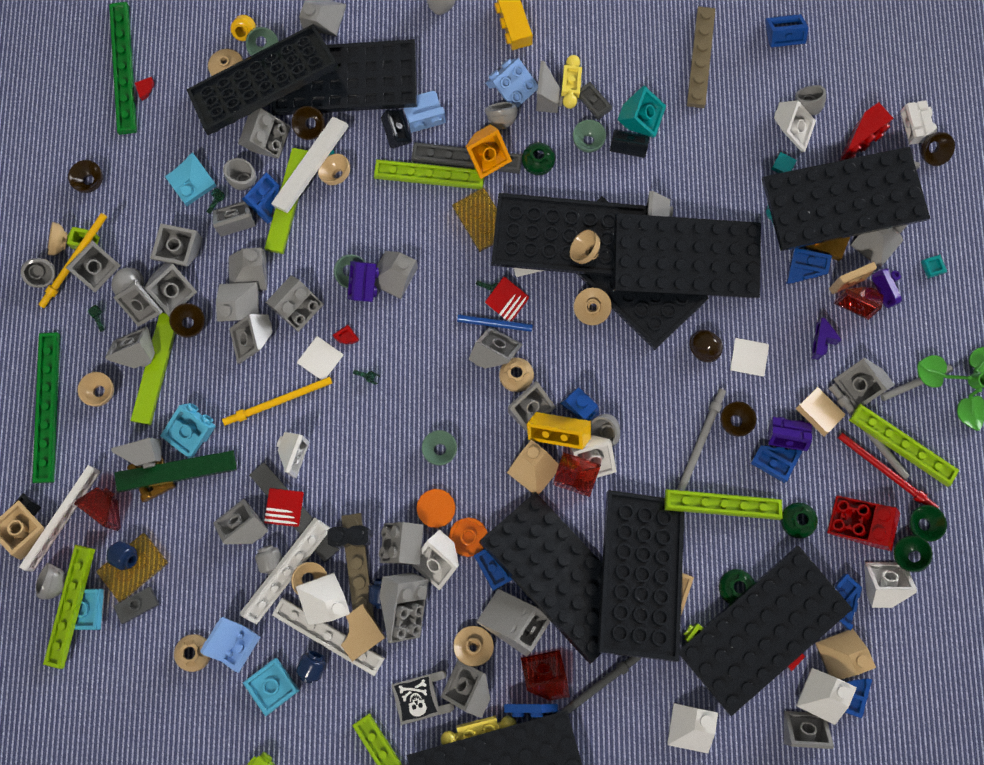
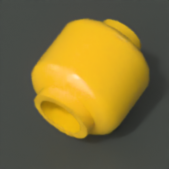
[230,15,256,41]

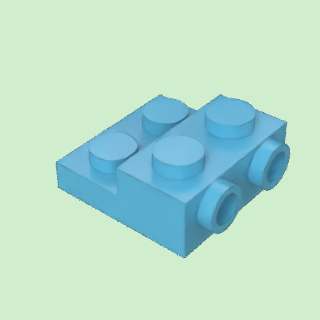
[160,403,216,458]

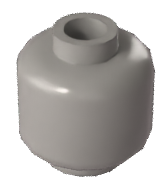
[255,545,282,576]

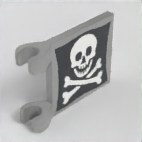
[392,670,454,725]

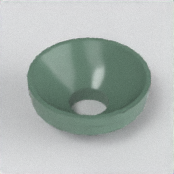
[246,27,279,56]
[573,120,606,153]
[333,254,365,288]
[422,430,457,466]

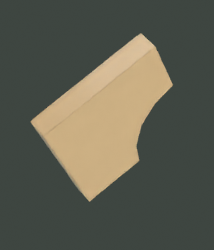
[341,604,386,662]

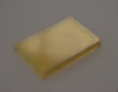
[452,188,497,252]
[96,533,168,602]

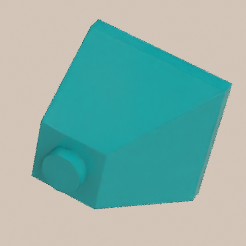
[618,86,666,138]

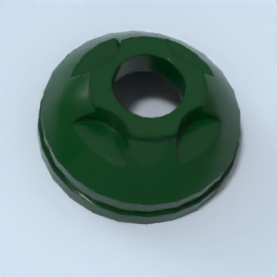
[522,142,555,175]
[781,503,818,539]
[909,505,947,542]
[894,536,933,573]
[718,569,755,604]

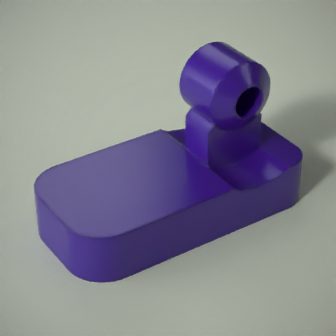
[872,268,902,308]

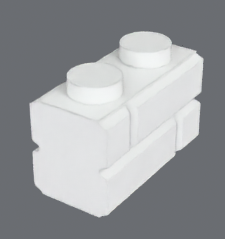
[900,100,937,145]

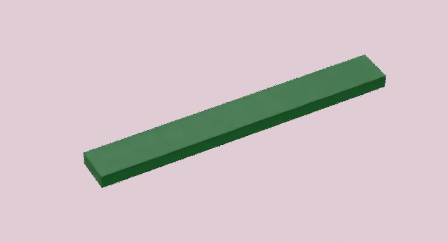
[109,2,137,135]
[32,332,60,484]

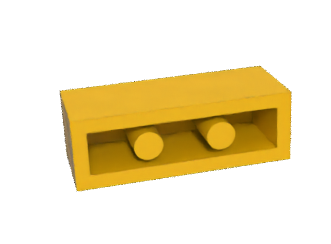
[494,0,533,50]
[527,412,591,450]

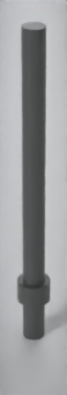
[557,657,641,714]

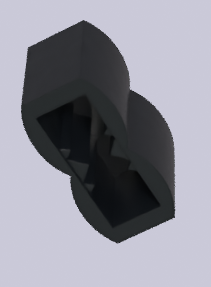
[327,525,371,549]

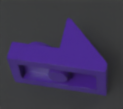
[811,318,841,360]

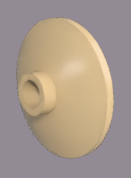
[208,49,243,76]
[574,288,612,325]
[453,626,494,667]

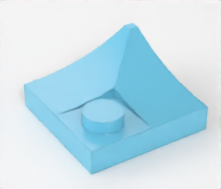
[165,152,217,206]

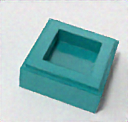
[771,152,797,173]
[921,254,948,279]

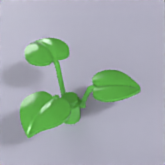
[917,347,984,431]

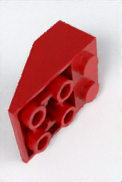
[839,102,894,161]
[827,495,900,551]

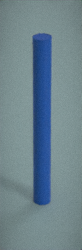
[457,315,533,332]

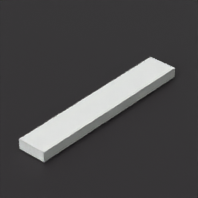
[271,117,349,214]
[19,465,100,572]
[240,518,330,625]
[272,598,385,676]

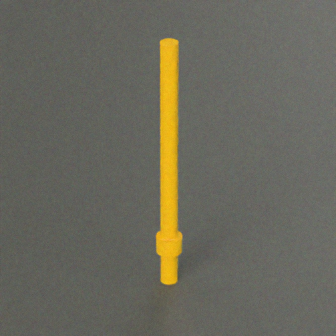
[38,213,107,308]
[222,377,333,426]

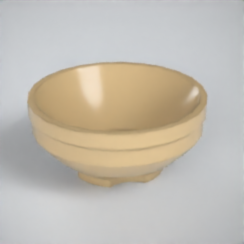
[318,154,351,185]
[47,222,67,256]
[570,230,600,264]
[499,358,534,392]
[78,372,114,407]
[291,562,327,595]
[174,634,210,672]

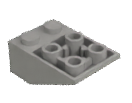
[380,573,428,643]
[477,589,551,657]

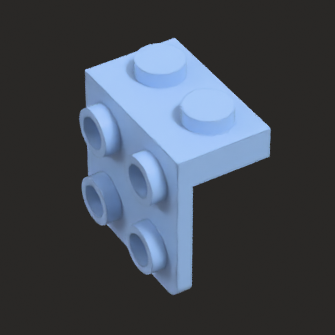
[486,58,538,108]
[403,91,446,133]
[200,617,261,673]

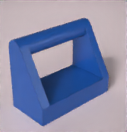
[765,14,809,47]

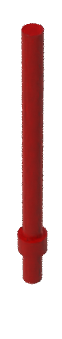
[838,432,939,508]

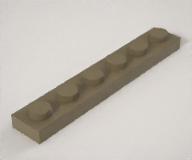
[686,6,716,108]
[341,513,375,620]

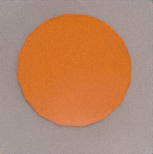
[416,489,456,528]
[449,517,487,557]

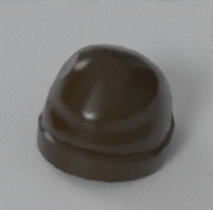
[689,330,723,363]

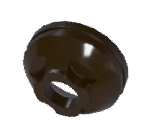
[292,106,325,140]
[921,132,955,166]
[68,160,103,193]
[169,303,205,338]
[720,401,757,437]

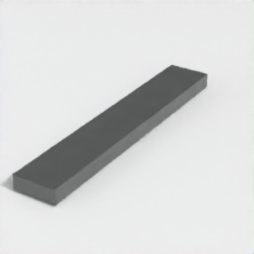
[411,142,522,174]
[249,462,340,563]

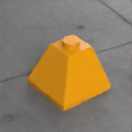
[465,124,512,179]

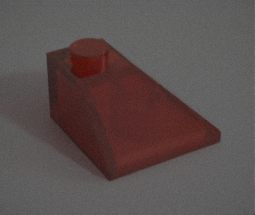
[834,287,884,320]
[553,452,601,497]
[74,487,121,531]
[521,650,570,701]

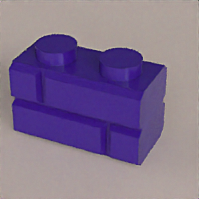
[347,261,379,302]
[768,417,812,451]

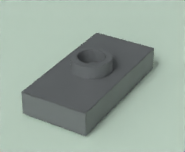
[579,82,612,120]
[113,587,160,624]

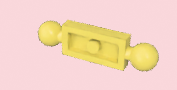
[561,55,582,109]
[441,715,517,745]

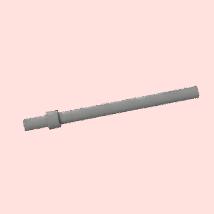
[829,383,910,480]
[677,389,726,491]

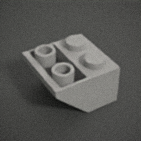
[238,108,290,159]
[265,275,324,332]
[379,522,424,565]

